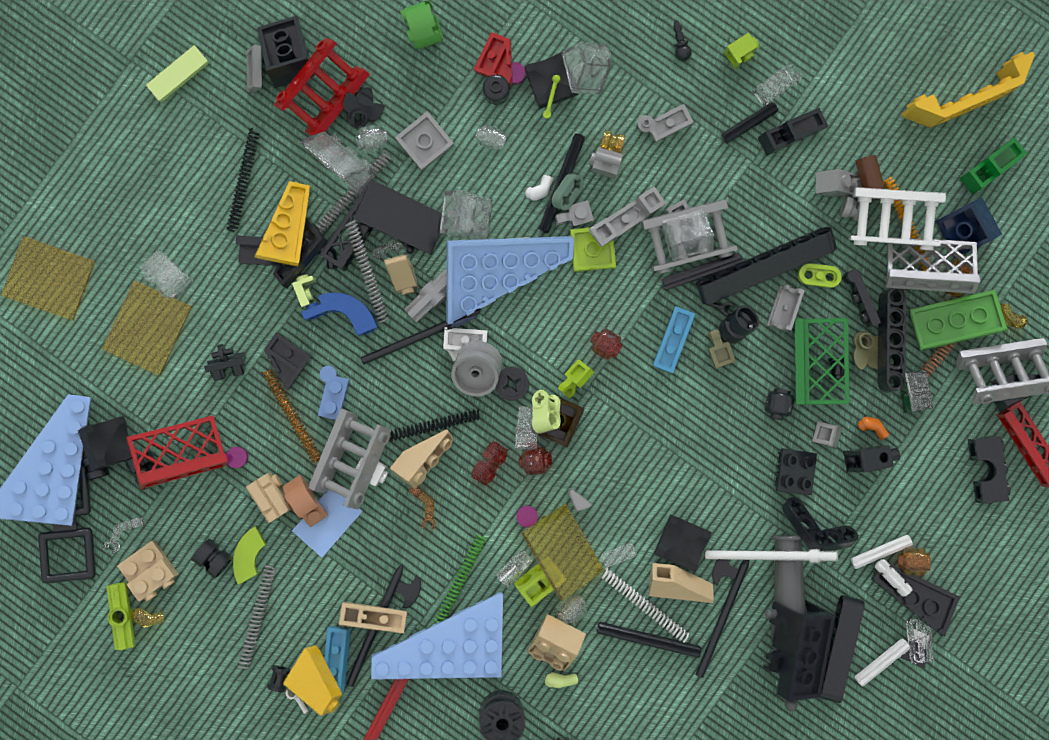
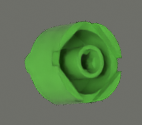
[401,0,443,49]

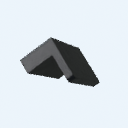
[236,235,278,266]

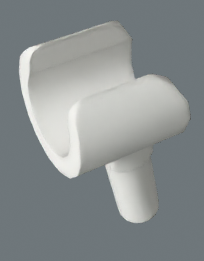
[286,689,308,714]

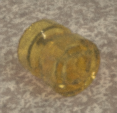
[600,130,625,154]

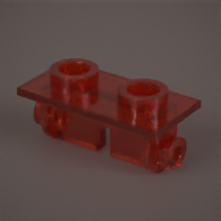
[471,440,509,486]

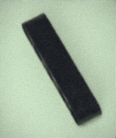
[878,288,906,393]
[820,595,865,703]

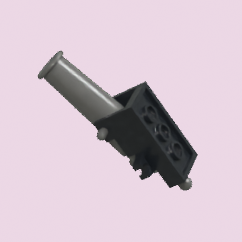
[763,535,835,711]

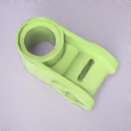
[532,390,561,434]

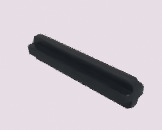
[721,102,778,143]

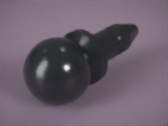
[674,20,692,61]

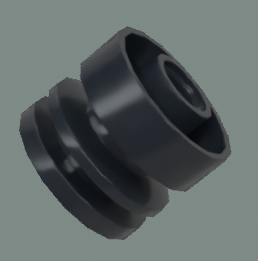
[479,690,525,740]

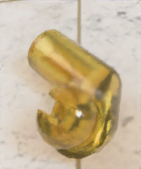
[1000,303,1028,329]

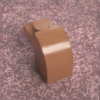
[282,475,328,528]

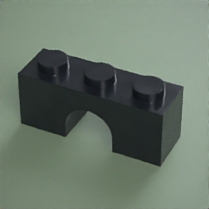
[967,436,1011,504]

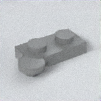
[637,104,694,143]

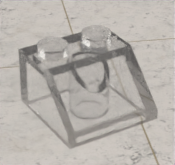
[561,42,612,94]

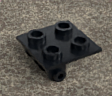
[774,448,817,495]

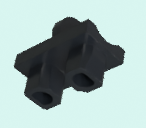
[204,344,246,381]

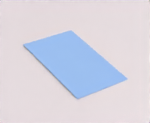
[292,489,363,557]

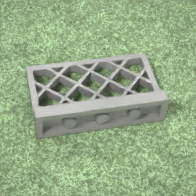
[886,237,980,294]

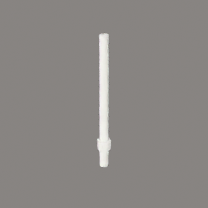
[705,549,838,563]

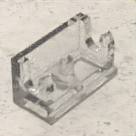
[752,63,803,107]

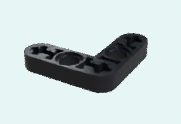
[782,497,859,552]

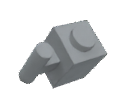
[589,147,623,179]

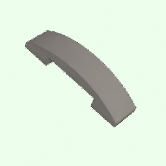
[589,187,666,247]

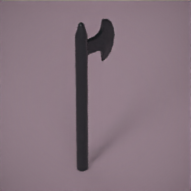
[360,309,481,365]
[695,559,750,678]
[346,564,421,687]

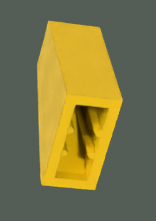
[283,645,342,716]

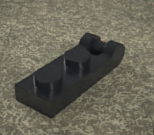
[842,269,881,328]

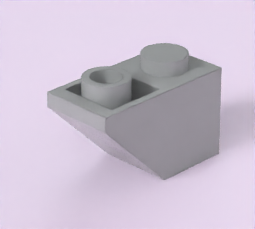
[816,169,862,197]

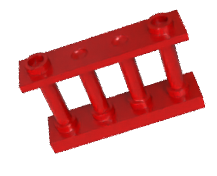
[274,38,370,141]

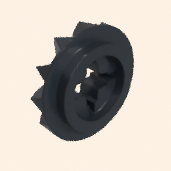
[496,367,529,401]

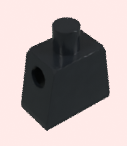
[843,445,900,473]

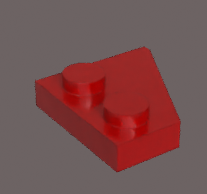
[474,32,512,86]

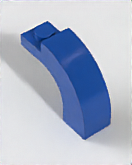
[302,293,379,337]

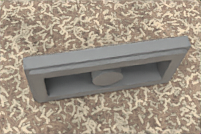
[568,488,592,511]

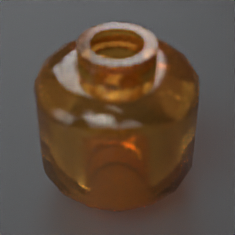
[898,547,930,576]

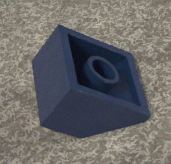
[936,197,1002,258]

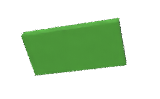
[908,290,1008,351]

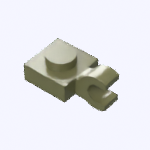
[708,329,736,369]

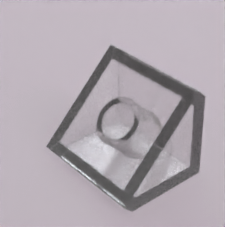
[662,209,714,262]

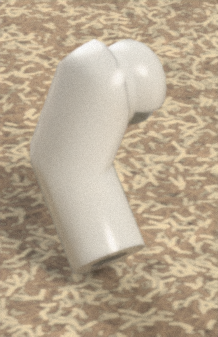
[525,175,553,201]

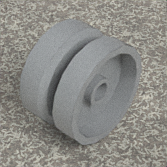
[451,341,502,396]

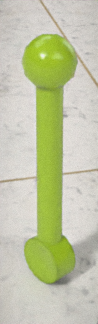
[543,75,561,119]

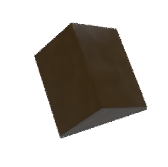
[537,398,585,448]

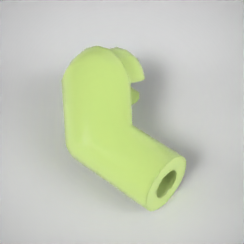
[545,672,578,688]

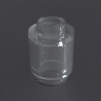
[475,124,508,151]

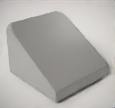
[812,421,842,448]

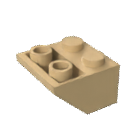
[527,614,586,672]

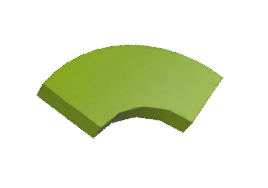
[233,526,267,585]

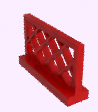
[127,416,228,489]

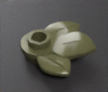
[852,331,878,370]

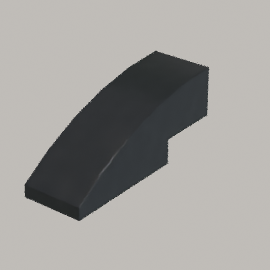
[758,108,828,156]

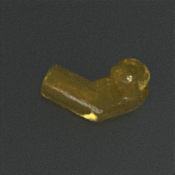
[132,608,164,627]

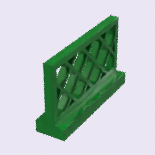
[795,318,850,405]

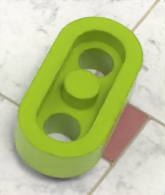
[797,263,842,288]

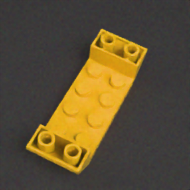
[901,52,1035,128]

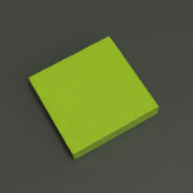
[570,228,616,272]

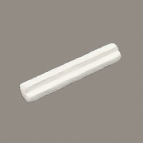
[851,535,913,569]
[855,639,910,686]

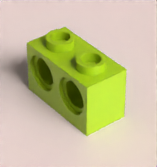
[514,557,565,607]

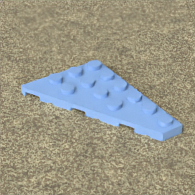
[371,592,503,679]

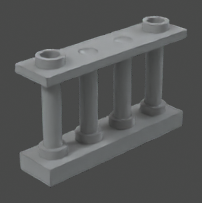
[640,200,738,274]
[956,338,1049,405]
[308,408,392,510]

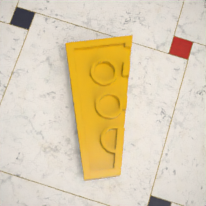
[254,181,310,266]

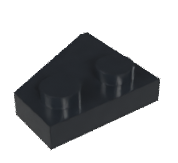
[264,332,312,390]

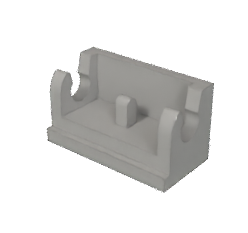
[766,285,805,332]

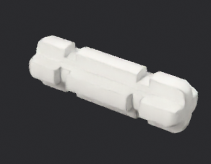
[875,559,912,597]

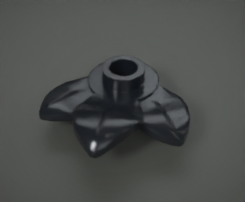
[343,87,385,128]

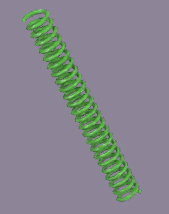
[431,535,488,625]

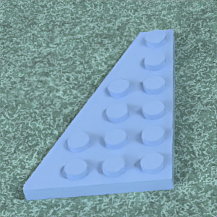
[446,236,574,324]
[0,394,92,526]

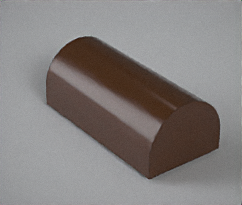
[855,155,885,201]

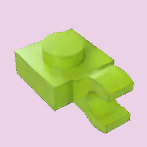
[558,359,595,399]

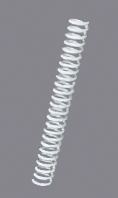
[602,568,689,643]

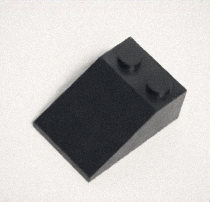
[257,15,315,88]

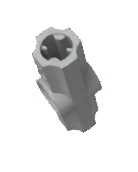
[404,268,447,323]

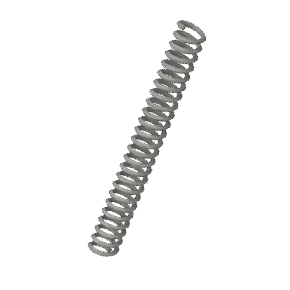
[315,150,392,233]
[345,220,388,324]
[237,565,276,669]

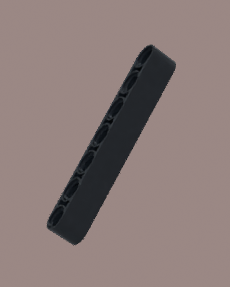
[696,227,837,305]

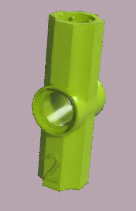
[106,582,135,650]

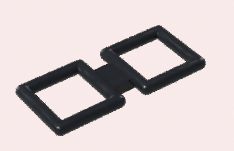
[38,464,96,584]

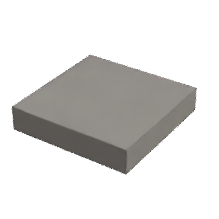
[395,111,454,171]

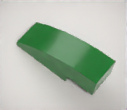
[960,137,1027,195]

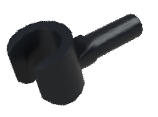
[708,302,737,316]

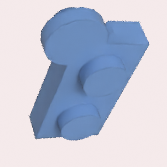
[318,366,350,420]

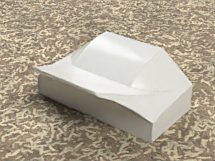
[443,328,488,361]

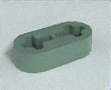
[552,174,584,210]

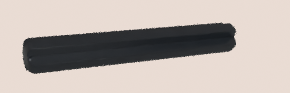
[661,252,743,290]

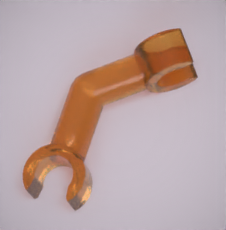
[409,486,436,529]

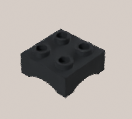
[525,51,579,109]
[77,416,138,471]
[654,514,712,572]

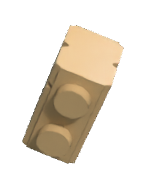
[246,472,292,523]

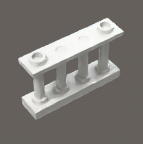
[849,188,946,250]

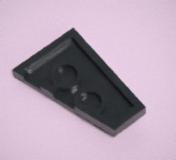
[273,216,328,289]

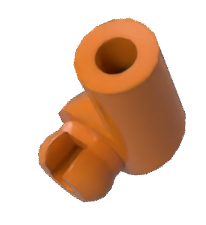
[858,416,890,440]

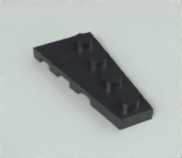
[871,563,960,637]

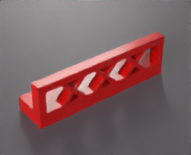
[996,402,1049,487]

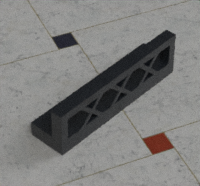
[320,184,374,272]

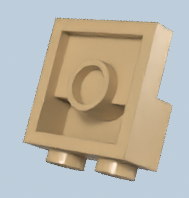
[117,540,179,602]

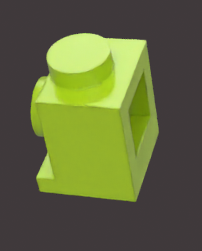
[724,33,760,70]

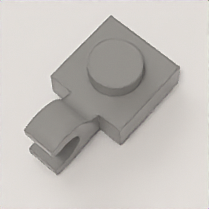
[555,200,594,228]

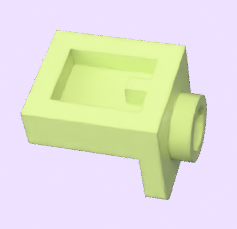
[292,274,316,309]

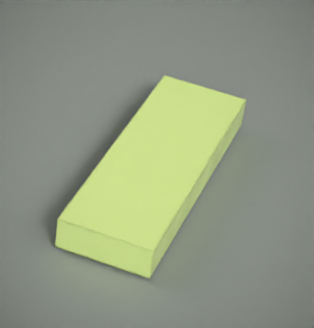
[146,45,209,102]

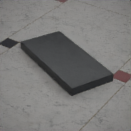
[353,179,448,255]

